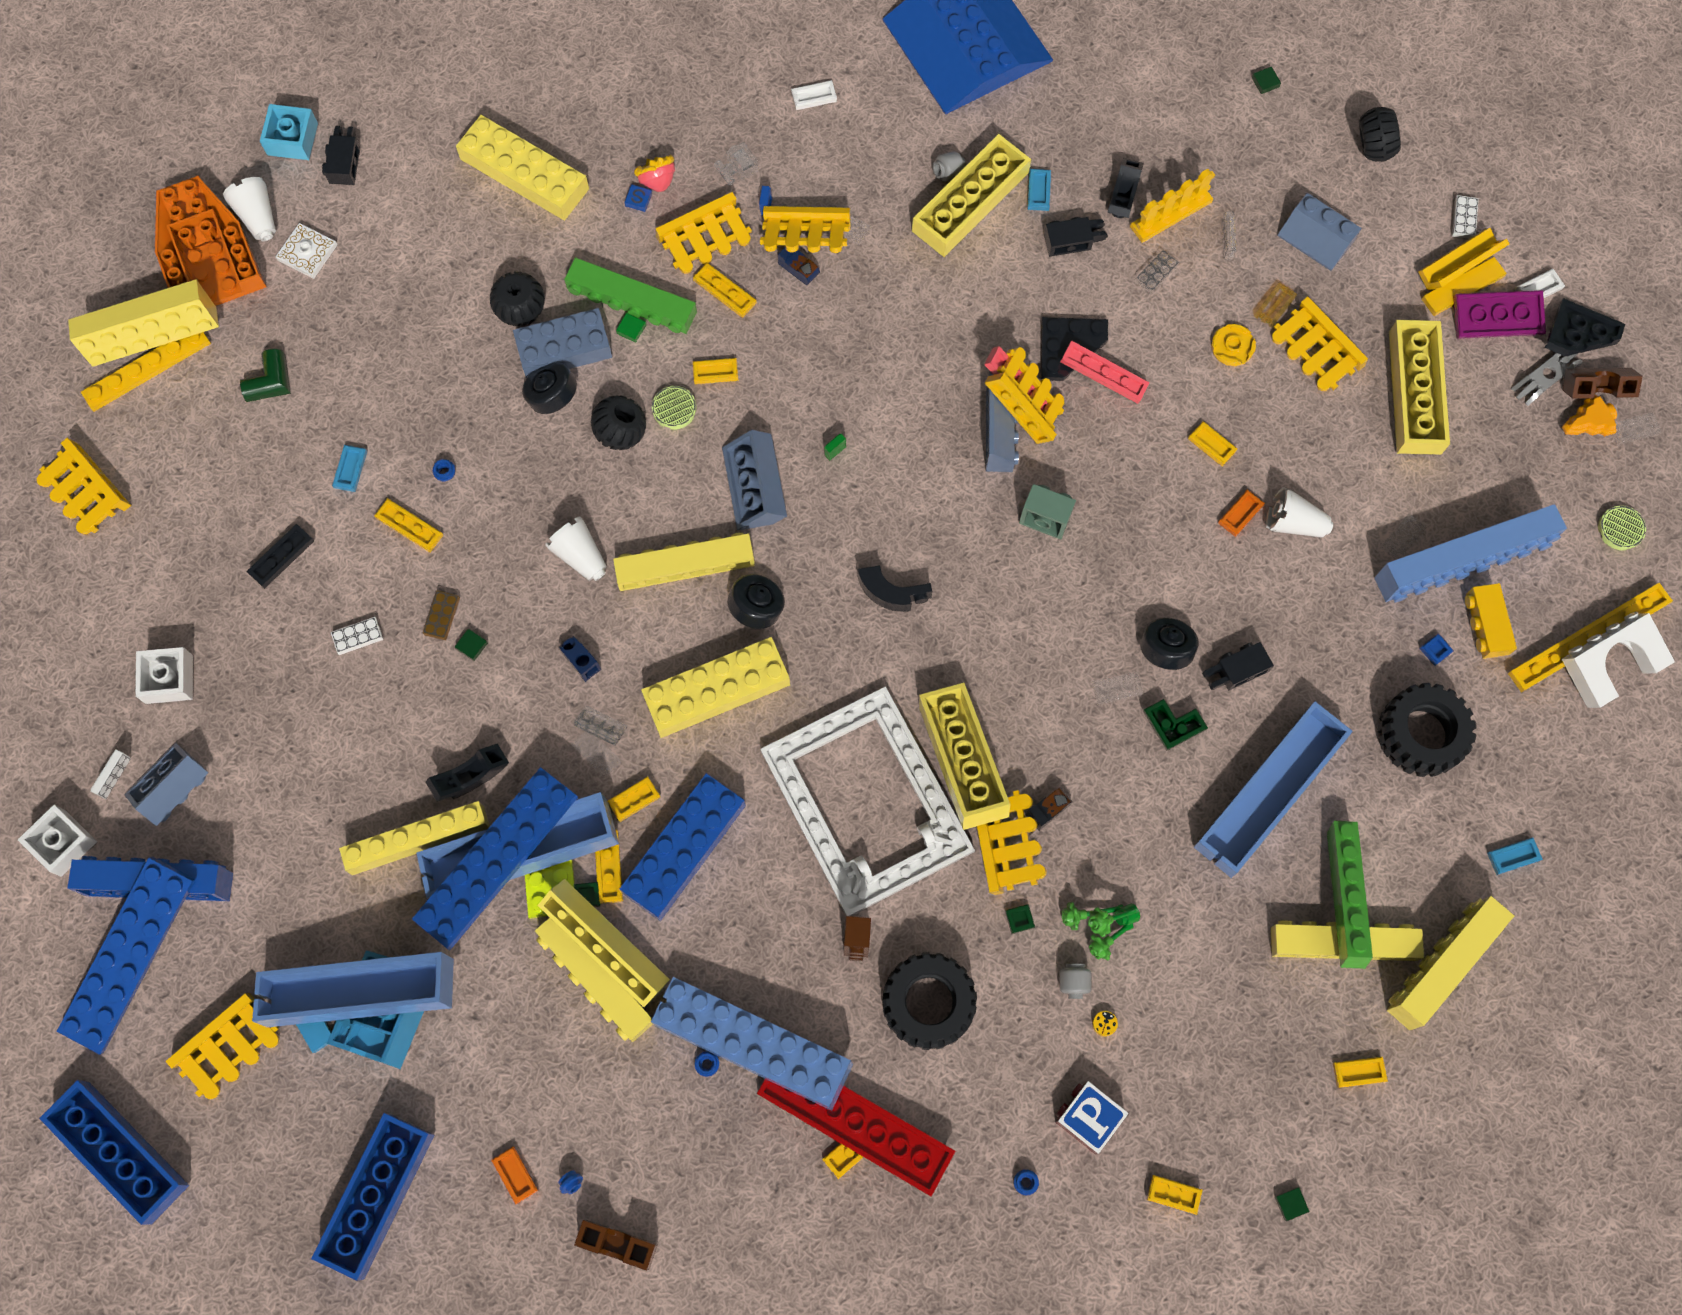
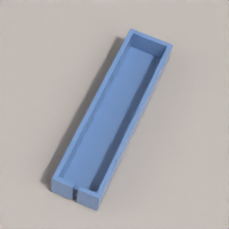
[1374,504,1567,603]
[1194,701,1353,878]
[416,792,619,899]
[252,952,454,1027]
[651,977,853,1111]

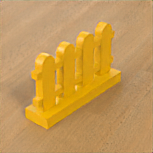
[1130,169,1215,243]
[655,192,752,274]
[760,206,851,253]
[1272,296,1368,391]
[985,347,1064,444]
[36,437,132,534]
[977,790,1047,895]
[165,993,279,1099]

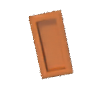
[1218,490,1265,537]
[491,1146,539,1204]

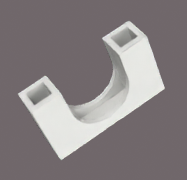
[1562,612,1675,708]

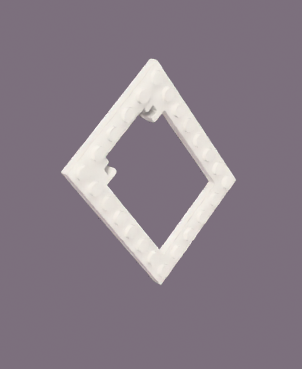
[760,686,975,916]

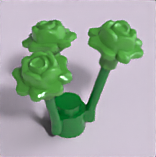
[1061,902,1140,961]

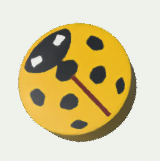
[1092,1011,1118,1037]

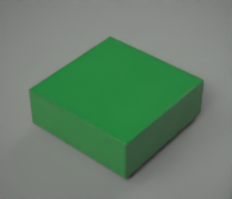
[616,313,646,343]
[824,434,846,461]

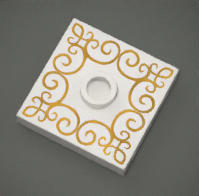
[276,223,337,279]

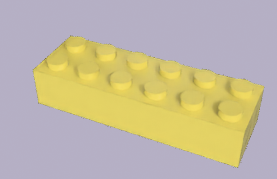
[456,115,589,221]
[912,134,1031,257]
[68,279,219,367]
[1389,320,1450,455]
[641,637,790,738]
[919,683,1010,830]
[1387,896,1514,1030]

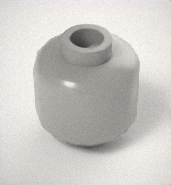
[933,151,966,182]
[1060,964,1092,999]

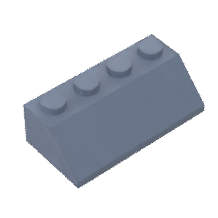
[986,371,1019,472]
[722,430,787,530]

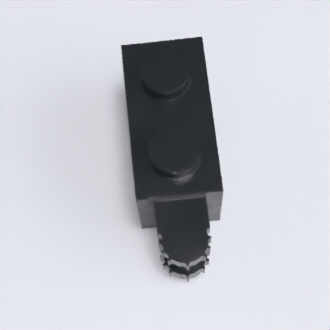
[322,126,360,185]
[1044,217,1108,257]
[1202,642,1274,691]

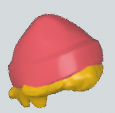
[634,155,675,192]

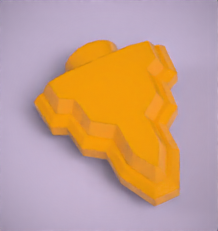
[1561,394,1617,437]

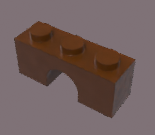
[1562,368,1643,399]
[844,916,871,961]
[574,1220,658,1271]

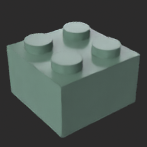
[1019,484,1076,540]

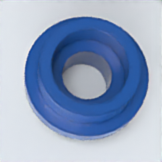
[432,459,456,482]
[695,1051,719,1077]
[1013,1169,1039,1196]
[558,1170,583,1194]

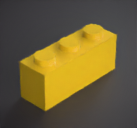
[1465,583,1517,659]

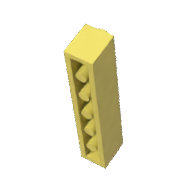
[613,533,755,591]
[339,801,490,875]
[537,879,670,1007]
[535,918,653,1042]
[1271,921,1424,961]

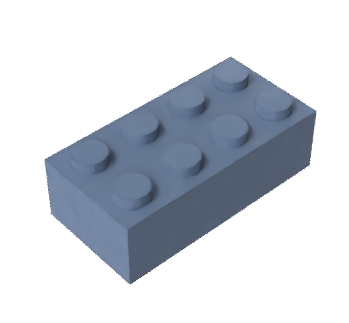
[513,308,612,378]

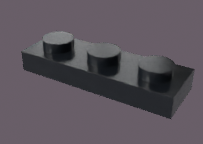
[246,524,314,589]

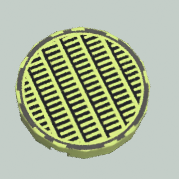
[652,386,697,430]
[1598,506,1646,550]

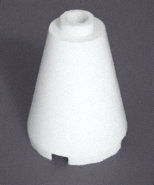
[223,177,276,241]
[1265,487,1333,538]
[545,517,607,581]

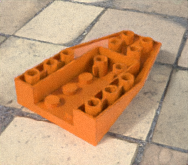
[155,176,266,306]

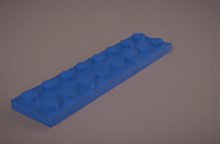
[412,767,578,951]
[56,856,196,1055]

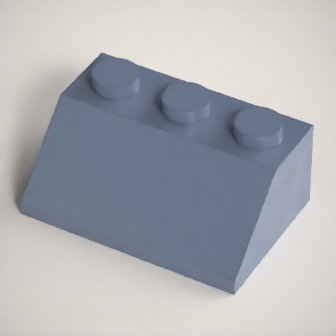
[1277,193,1362,271]
[124,743,208,826]

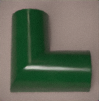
[240,349,291,402]
[1143,699,1208,751]

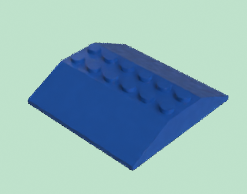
[883,0,1053,115]

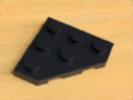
[1545,298,1626,357]
[1041,317,1108,381]

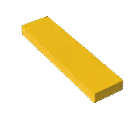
[1421,257,1507,316]

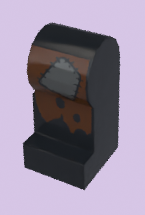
[1026,787,1072,831]

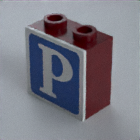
[1055,1081,1128,1155]

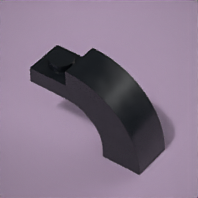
[1108,158,1144,218]
[857,565,933,612]
[425,743,509,802]

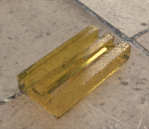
[1254,282,1297,328]

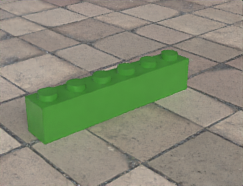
[564,258,697,334]
[1327,821,1373,969]

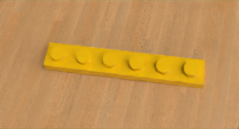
[81,332,211,412]

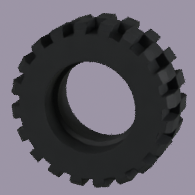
[1377,683,1477,777]
[882,952,977,1050]

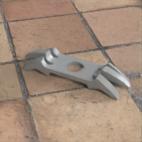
[1511,353,1583,406]

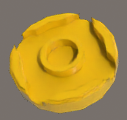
[1211,324,1256,366]

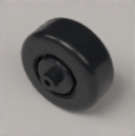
[522,362,577,414]
[727,574,785,629]
[1140,617,1199,670]

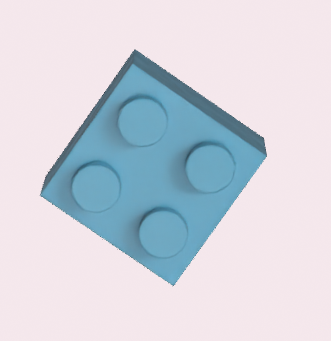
[260,104,318,160]

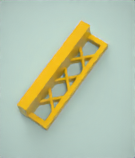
[1418,228,1509,290]

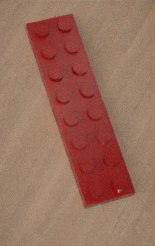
[757,1079,956,1197]

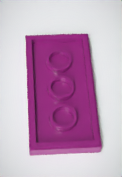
[1454,290,1546,339]

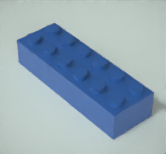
[619,773,746,921]
[67,856,233,902]
[39,1080,190,1225]
[311,1113,435,1281]

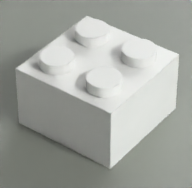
[136,647,193,704]
[18,805,97,877]

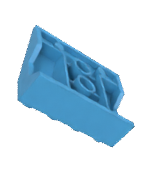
[327,950,424,1069]

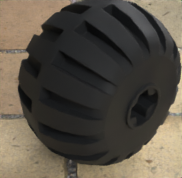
[1359,107,1401,162]
[490,271,545,326]
[591,395,646,450]

